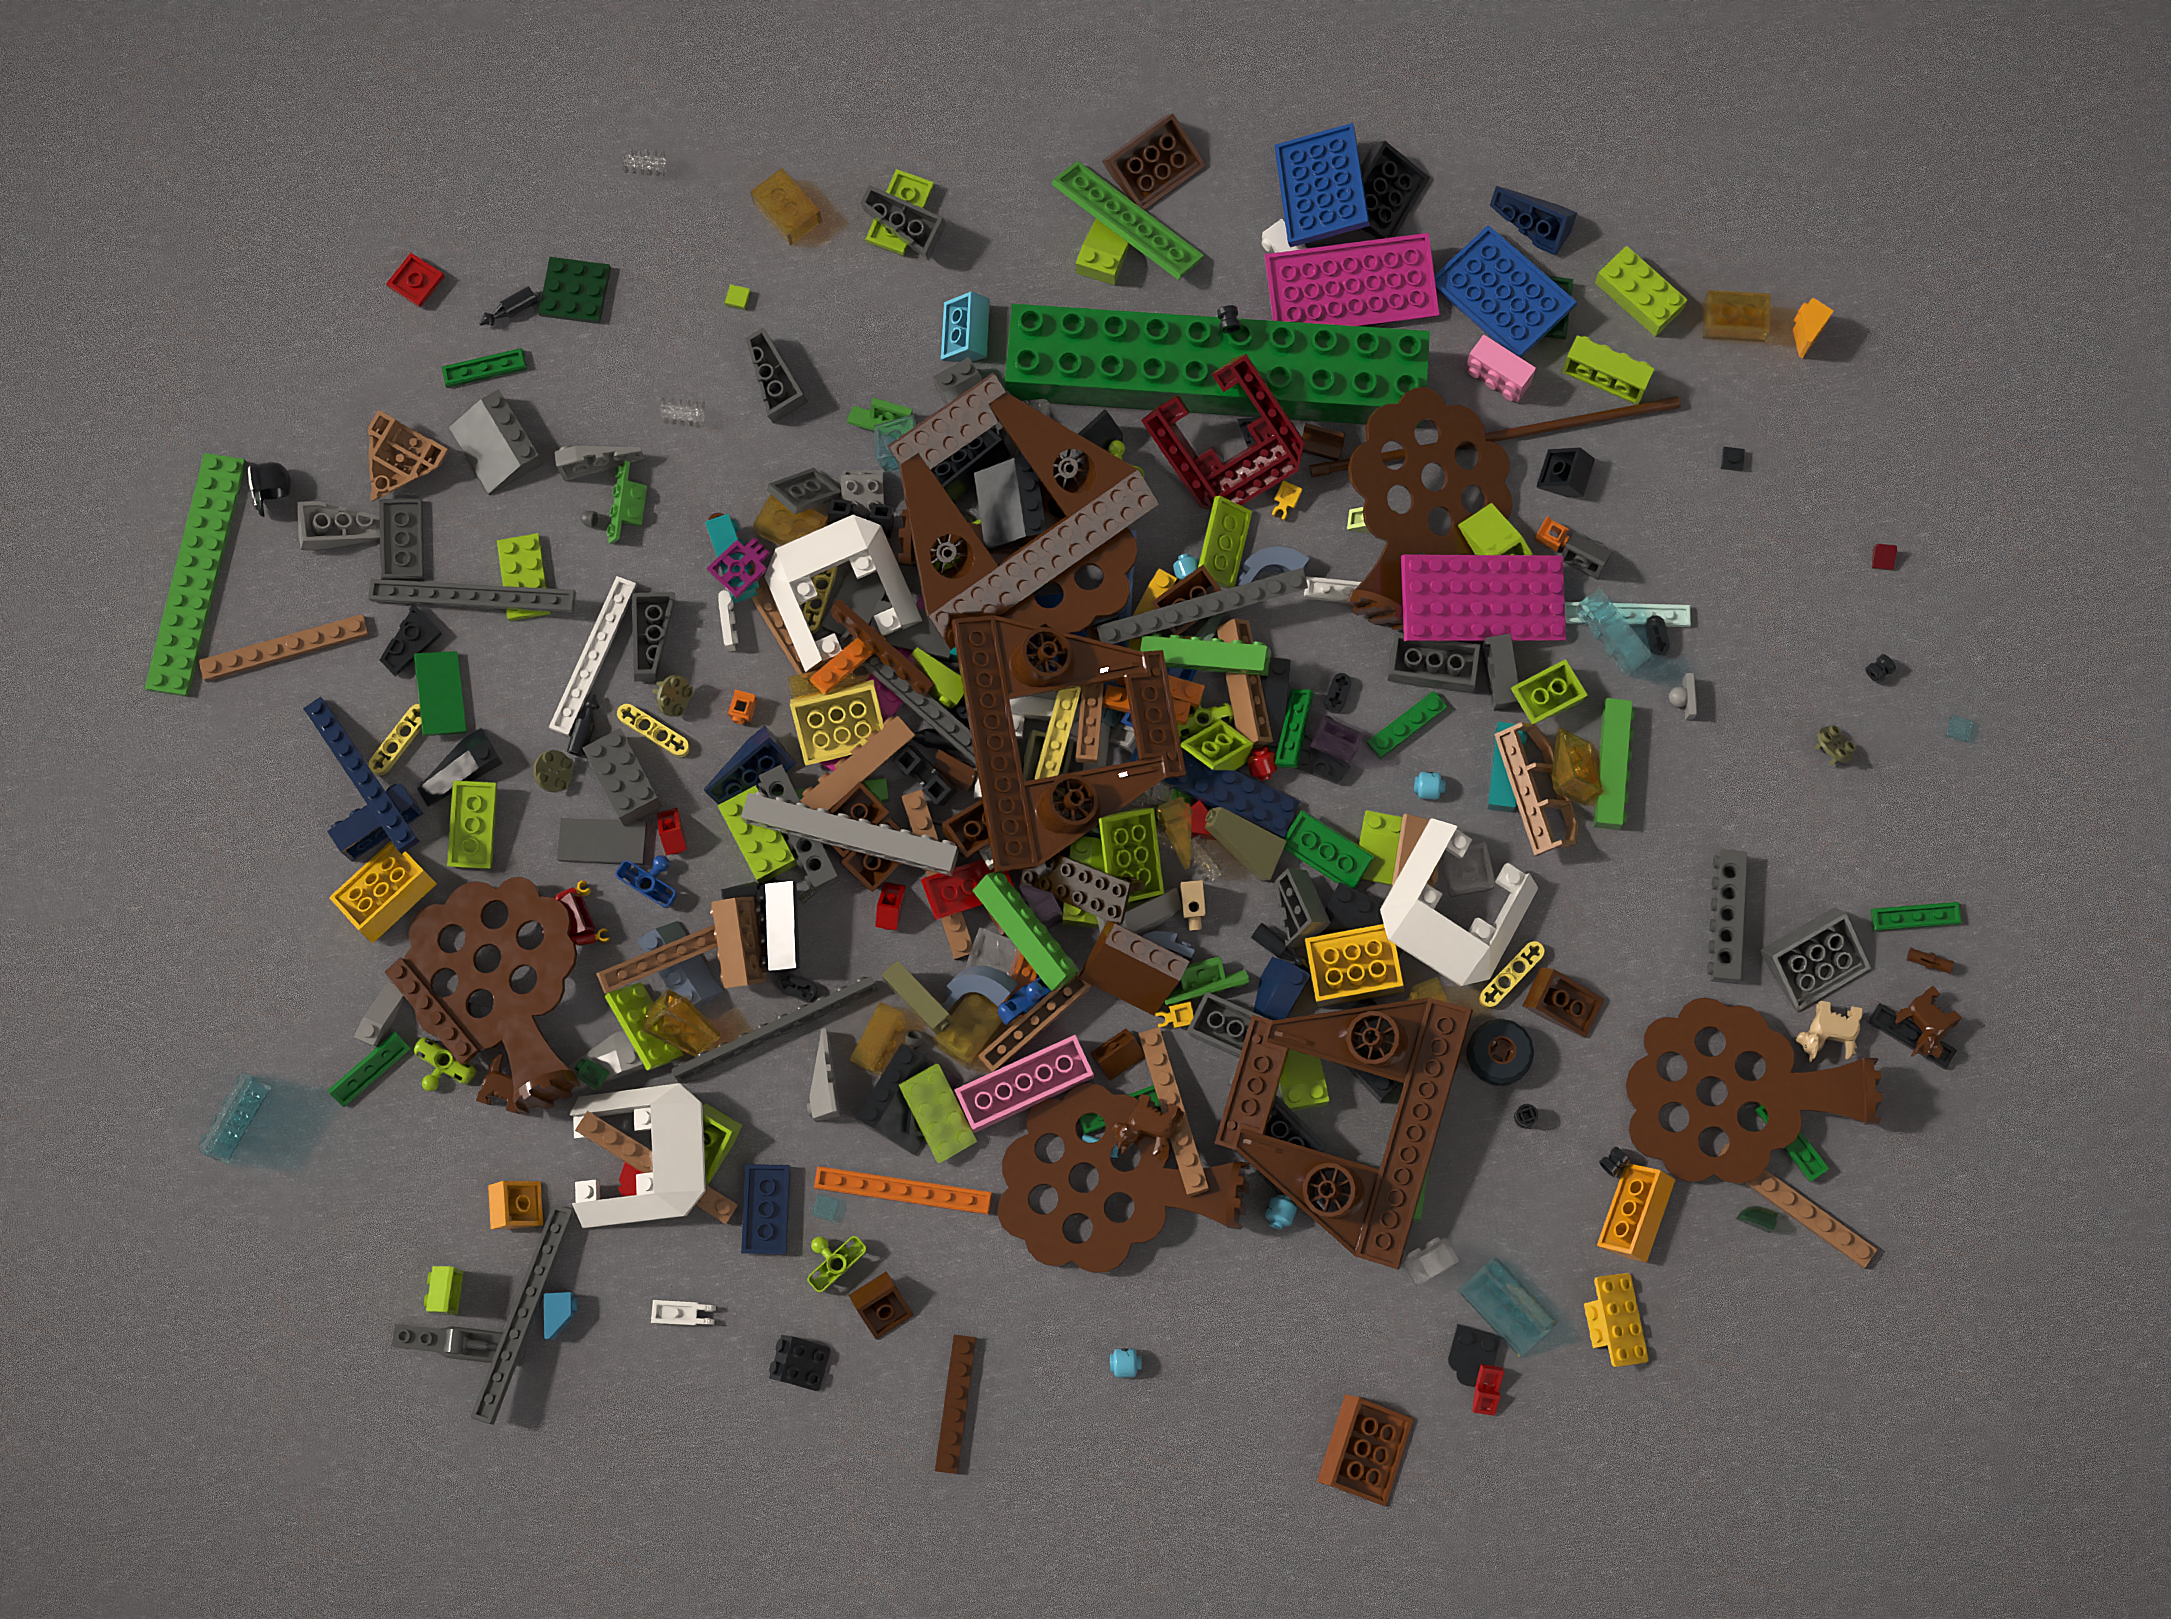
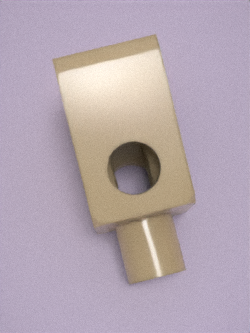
[1180,880,1206,931]

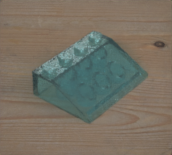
[198,1072,271,1164]

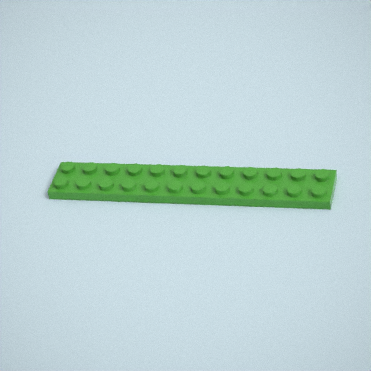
[145,453,247,697]

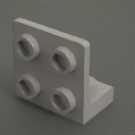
[841,470,885,515]

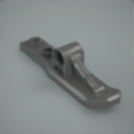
[391,1324,526,1363]

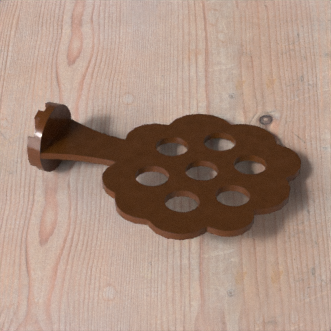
[1346,387,1513,630]
[898,467,1138,634]
[404,877,580,1114]
[1626,997,1882,1184]
[998,1083,1250,1273]

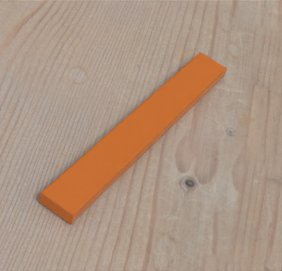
[814,1166,992,1215]

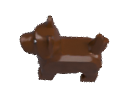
[1895,986,1961,1058]
[476,1053,520,1114]
[1111,1094,1184,1156]

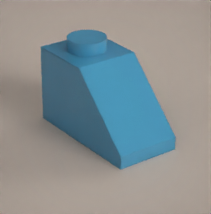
[544,1292,579,1341]

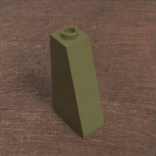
[1204,807,1286,881]
[881,960,953,1035]

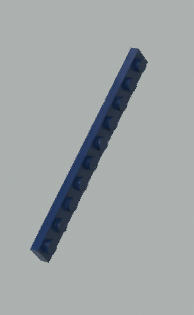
[303,696,420,854]

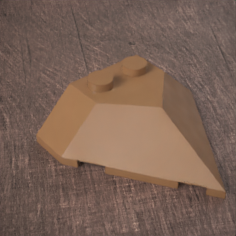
[368,410,449,502]

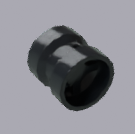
[1217,305,1241,334]
[1865,654,1896,684]
[1514,1104,1538,1129]
[1599,1146,1630,1177]

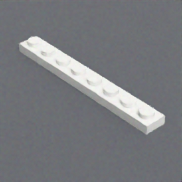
[549,576,637,737]

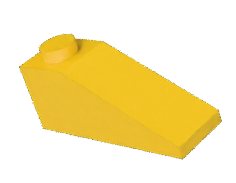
[1133,569,1177,636]

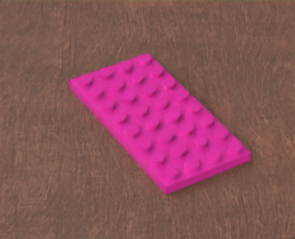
[1264,233,1439,326]
[1401,555,1566,641]

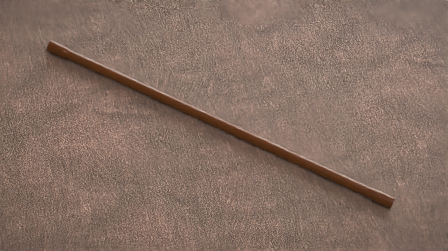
[1309,396,1680,477]

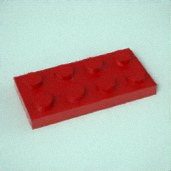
[921,859,1014,920]

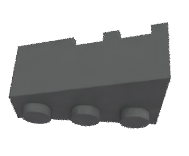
[1481,634,1520,711]
[1275,868,1331,948]

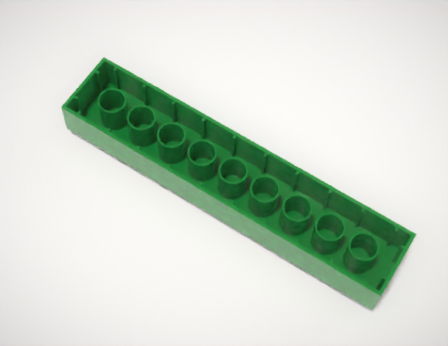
[1005,304,1430,428]

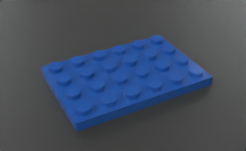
[1274,123,1370,247]
[1434,225,1577,358]

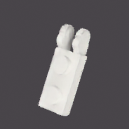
[718,590,738,652]
[651,1300,716,1326]

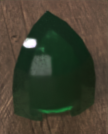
[1736,1206,1778,1233]

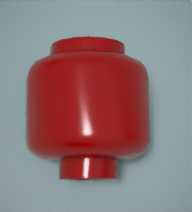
[1247,747,1277,780]

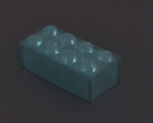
[1577,588,1653,676]

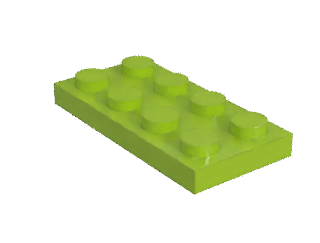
[865,169,934,256]
[1198,496,1252,589]
[497,533,551,621]
[447,781,498,869]
[605,982,684,1071]
[899,1064,977,1163]

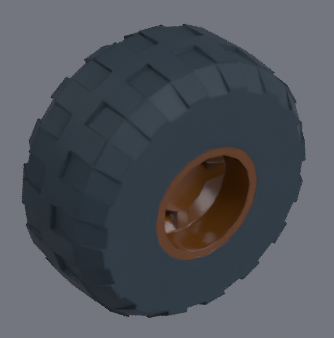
[1467,1019,1534,1086]

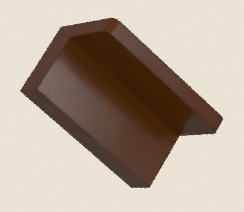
[1302,423,1346,461]
[934,749,978,792]
[1091,1028,1145,1080]

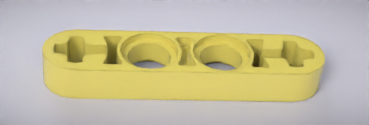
[803,566,838,634]
[369,704,422,776]
[617,704,690,758]
[1479,941,1544,1009]

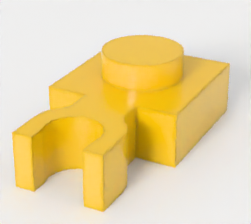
[1272,481,1303,521]
[1155,1001,1194,1028]

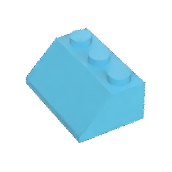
[941,291,990,362]

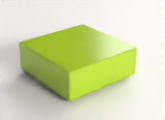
[725,284,751,310]

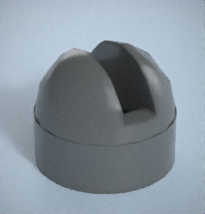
[581,510,598,528]
[905,1030,923,1049]

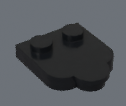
[1448,1324,1501,1386]

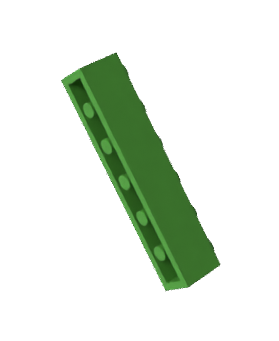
[1140,633,1271,676]
[1594,698,1635,830]
[972,872,1079,992]

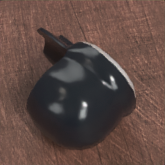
[248,462,290,517]

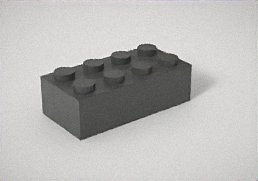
[1388,633,1480,693]
[583,728,662,826]
[1187,992,1267,1058]

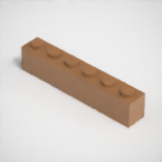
[1216,618,1273,749]
[800,715,916,811]
[978,971,1092,1073]

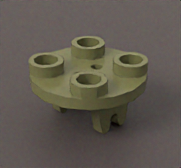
[653,674,694,717]
[1814,725,1857,766]
[533,750,574,793]

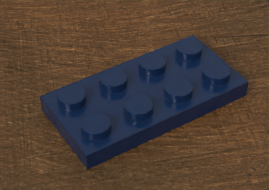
[741,1164,790,1255]

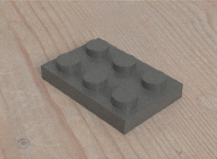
[767,468,841,514]

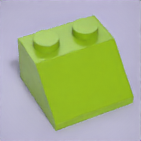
[424,1266,464,1316]

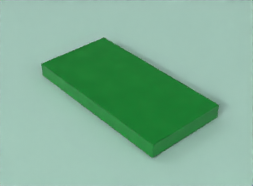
[414,651,466,736]
[1283,809,1375,889]

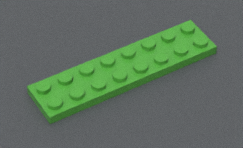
[1052,161,1204,280]

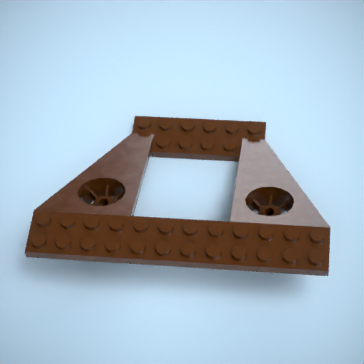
[888,373,1159,650]
[951,615,1186,873]
[1214,998,1473,1270]

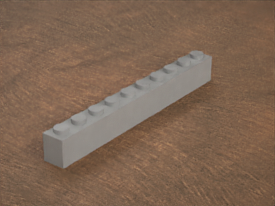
[741,792,959,876]

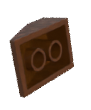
[1522,967,1604,1038]

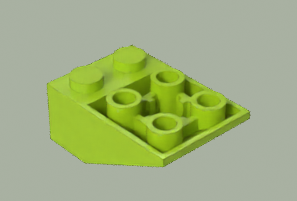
[1458,503,1533,555]

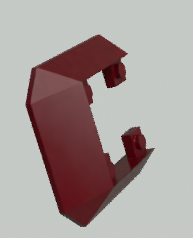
[1141,354,1305,510]

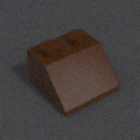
[848,1271,914,1339]

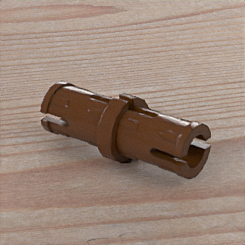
[1906,948,1954,974]

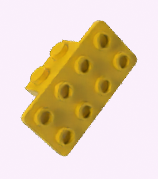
[1584,1273,1648,1367]

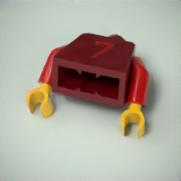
[542,880,610,946]

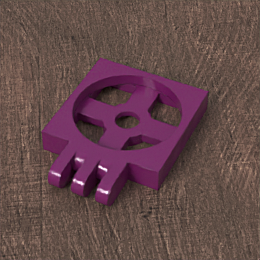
[706,538,770,599]

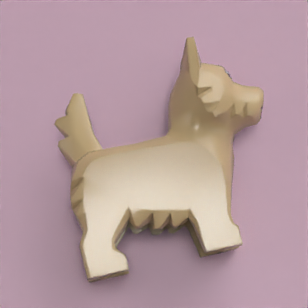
[1796,1001,1863,1062]

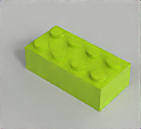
[1595,246,1687,337]
[1561,335,1655,405]
[718,785,798,883]

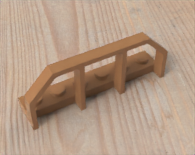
[1494,722,1579,856]

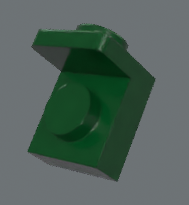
[574,1056,610,1091]

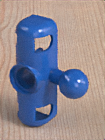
[616,855,677,908]
[998,977,1051,1025]

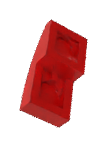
[1472,1364,1505,1416]

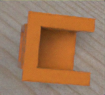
[1535,516,1570,552]
[728,689,758,725]

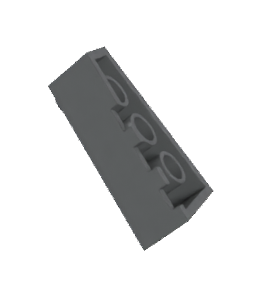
[860,185,946,261]
[746,328,808,423]
[632,592,675,682]

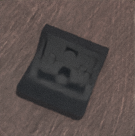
[769,1335,830,1391]

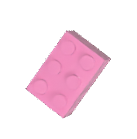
[1465,334,1536,403]

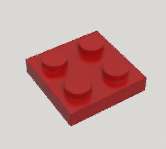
[386,253,445,308]

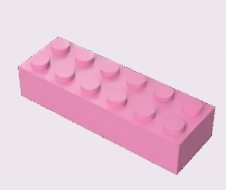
[954,1035,1094,1133]

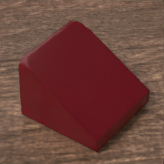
[1872,544,1897,570]

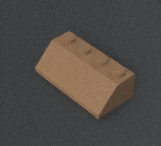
[1391,814,1441,889]
[711,896,767,988]

